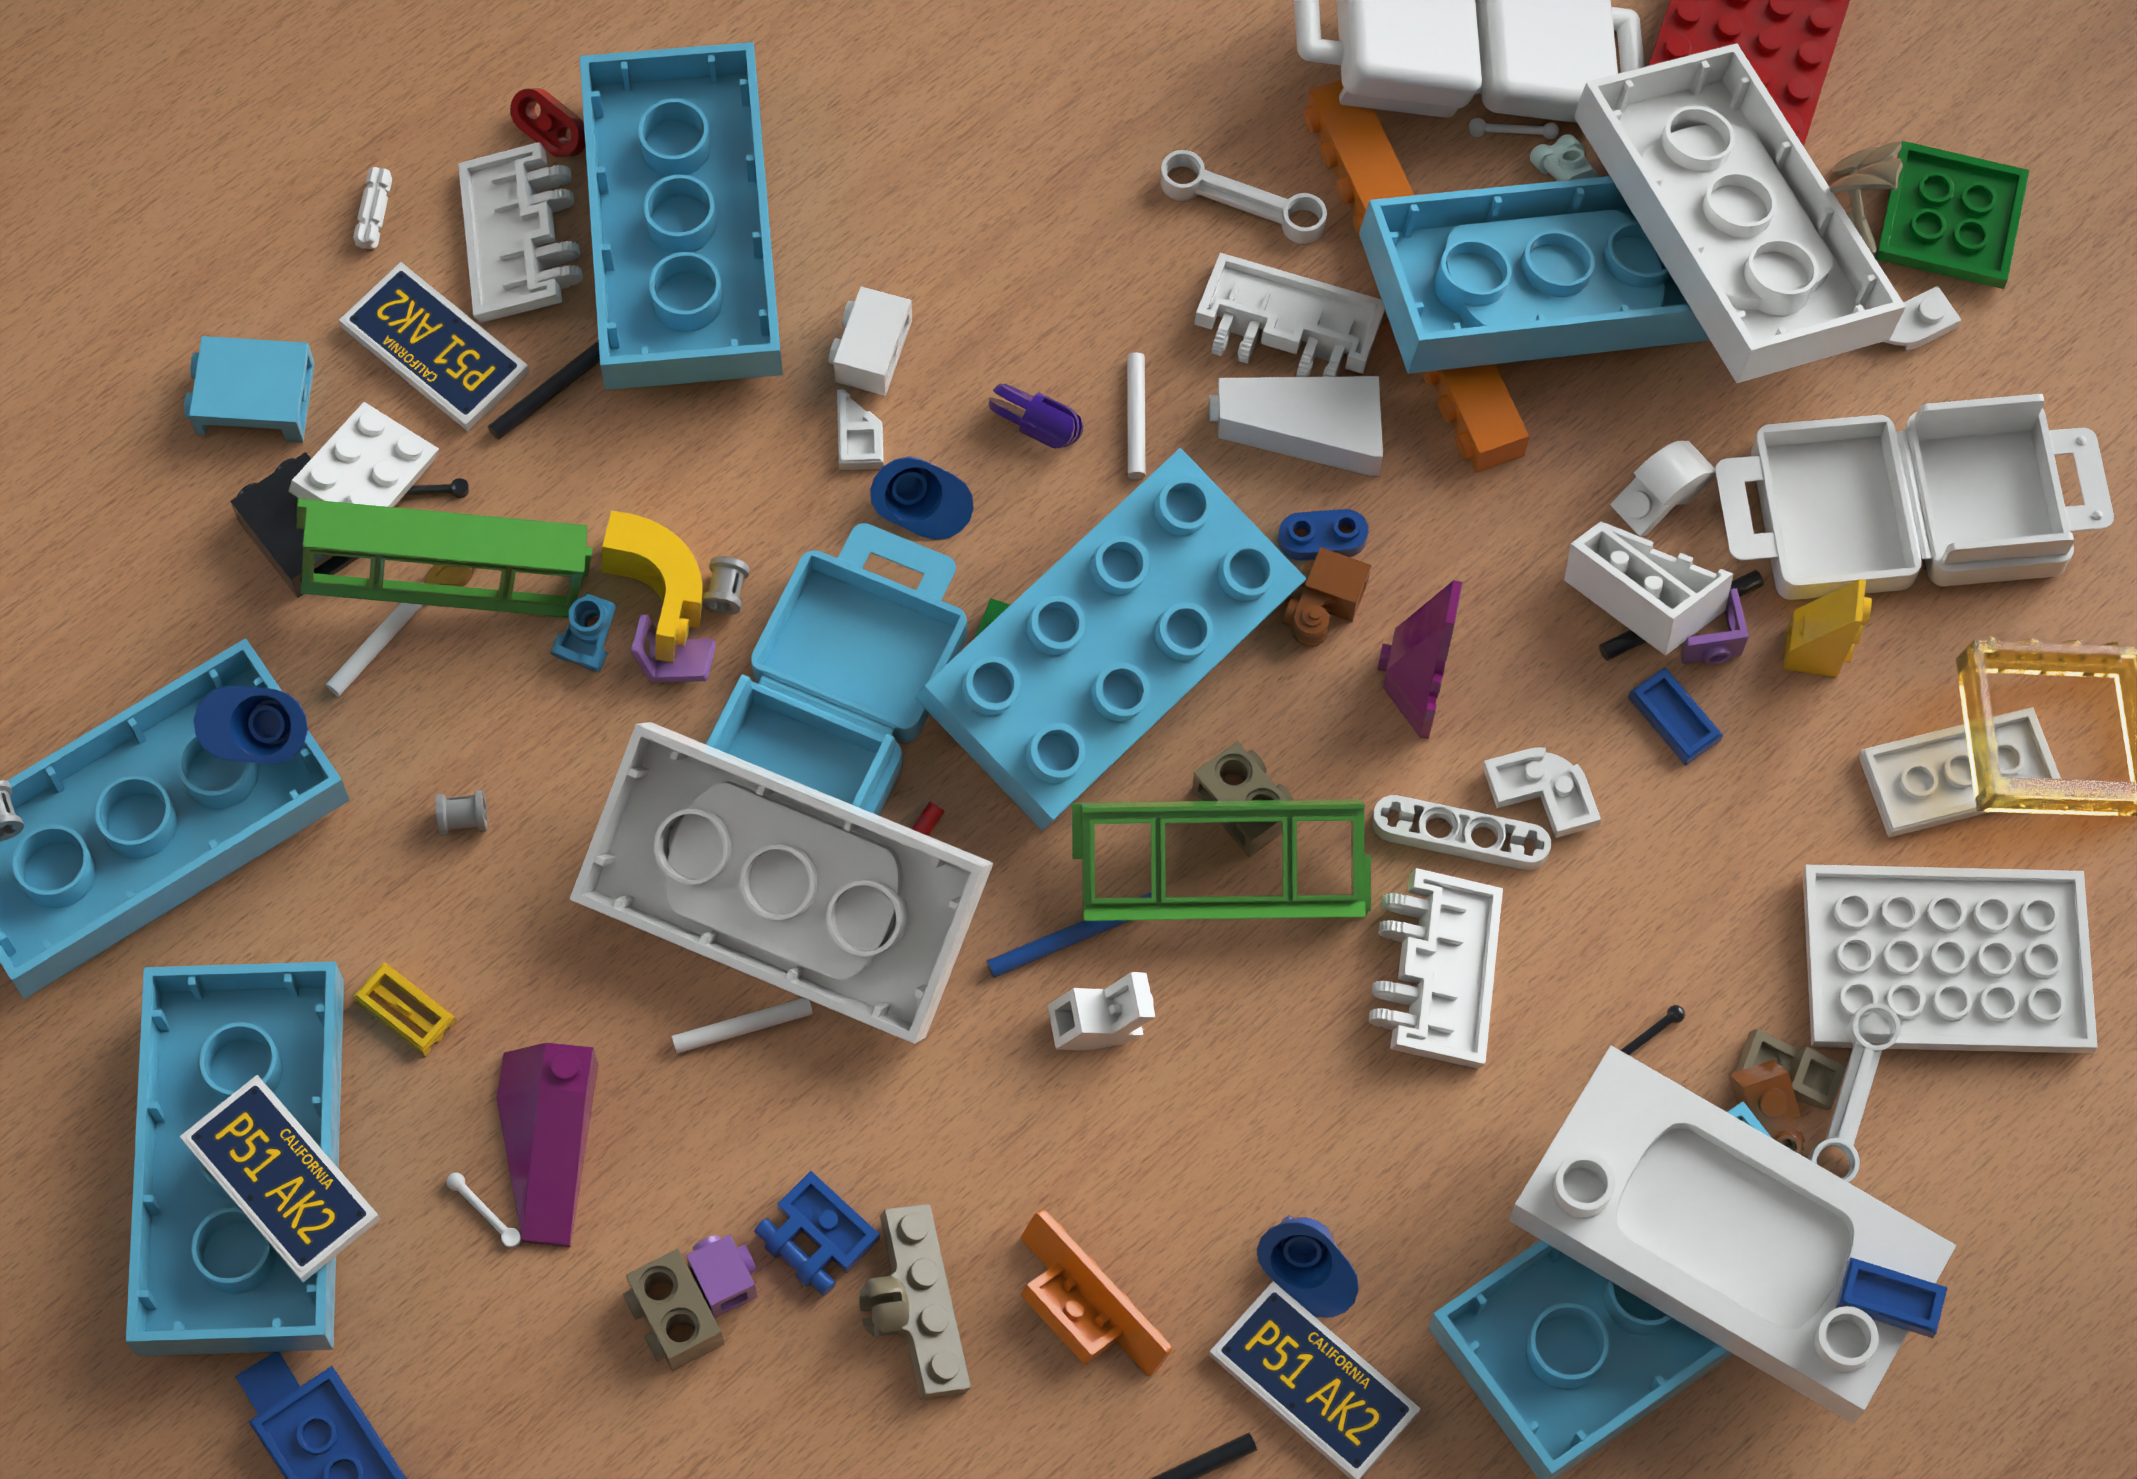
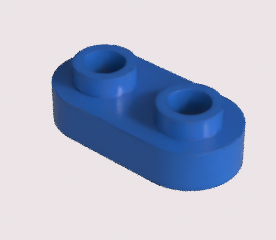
[1278,509,1369,561]

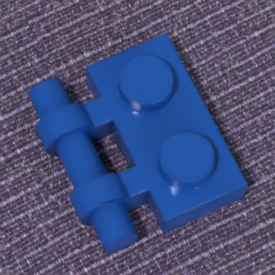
[754,1171,880,1296]

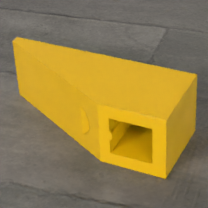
[1783,579,1872,677]

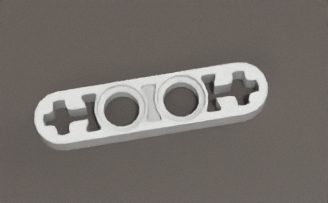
[1372,795,1551,870]

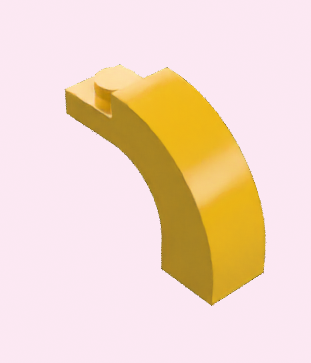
[602,510,702,662]

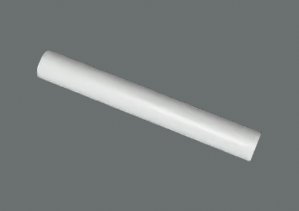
[1127,352,1146,480]
[326,603,423,696]
[672,998,813,1054]

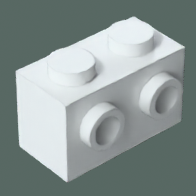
[828,286,912,396]

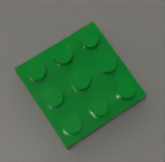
[1875,141,2030,289]

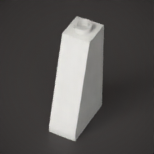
[1209,376,1383,476]

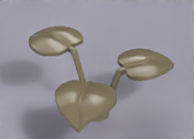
[1829,141,1903,254]

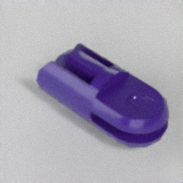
[989,383,1084,448]

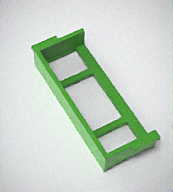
[296,498,592,618]
[1072,799,1371,921]

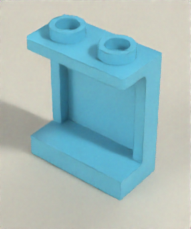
[184,336,315,442]

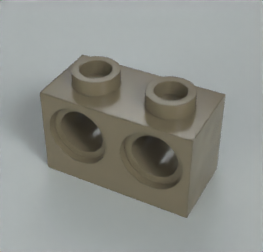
[1192,741,1294,857]
[623,1249,724,1371]

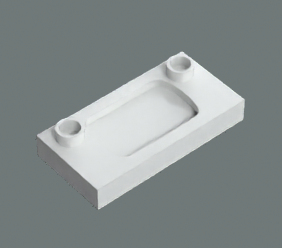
[1574,43,1906,383]
[569,722,994,1044]
[1508,1045,1957,1425]

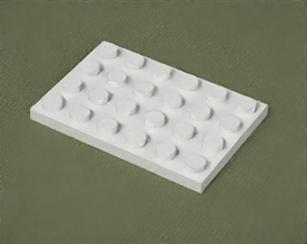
[1802,864,2098,1054]

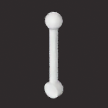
[1469,118,1559,139]
[446,1172,521,1249]

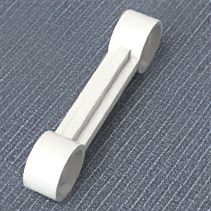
[1160,150,1327,244]
[1807,1003,1900,1182]

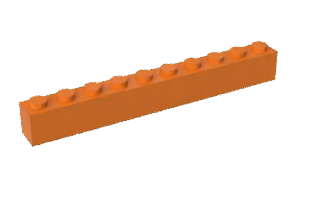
[1303,79,1529,473]

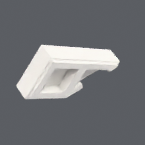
[837,389,884,470]

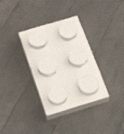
[288,402,439,507]

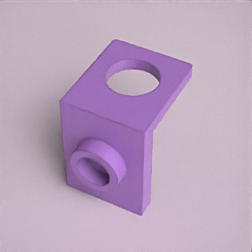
[1680,588,1749,664]
[631,615,716,683]

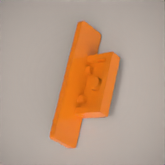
[1020,1209,1172,1376]

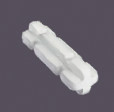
[353,167,392,250]

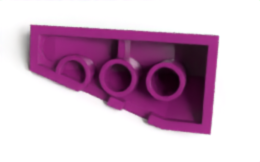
[1377,580,1463,739]
[496,1043,598,1247]

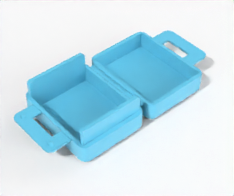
[705,523,967,816]

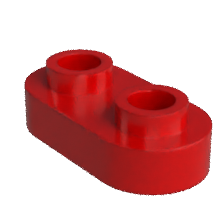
[510,88,585,157]

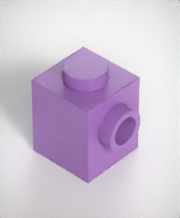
[686,1234,757,1318]

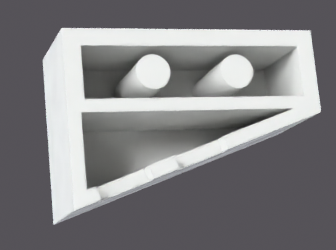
[1564,521,1733,656]

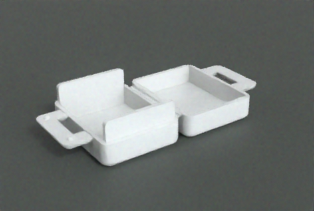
[1294,0,1645,123]
[1715,394,2114,600]

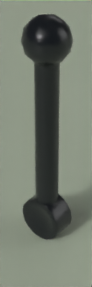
[405,478,469,498]
[1620,1005,1685,1055]

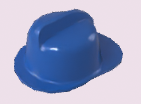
[870,456,974,540]
[193,686,308,764]
[1257,1215,1359,1318]

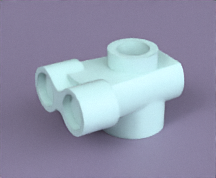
[1530,134,1597,181]

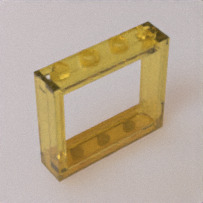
[1956,637,2137,816]

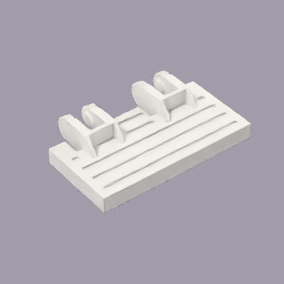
[458,142,583,323]
[1194,253,1386,377]
[1369,868,1503,1069]

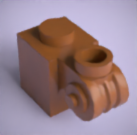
[1282,547,1371,647]
[1729,1060,1805,1156]

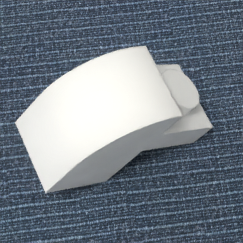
[1610,441,1716,536]
[1047,972,1155,1050]

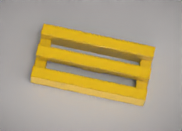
[353,962,457,1057]

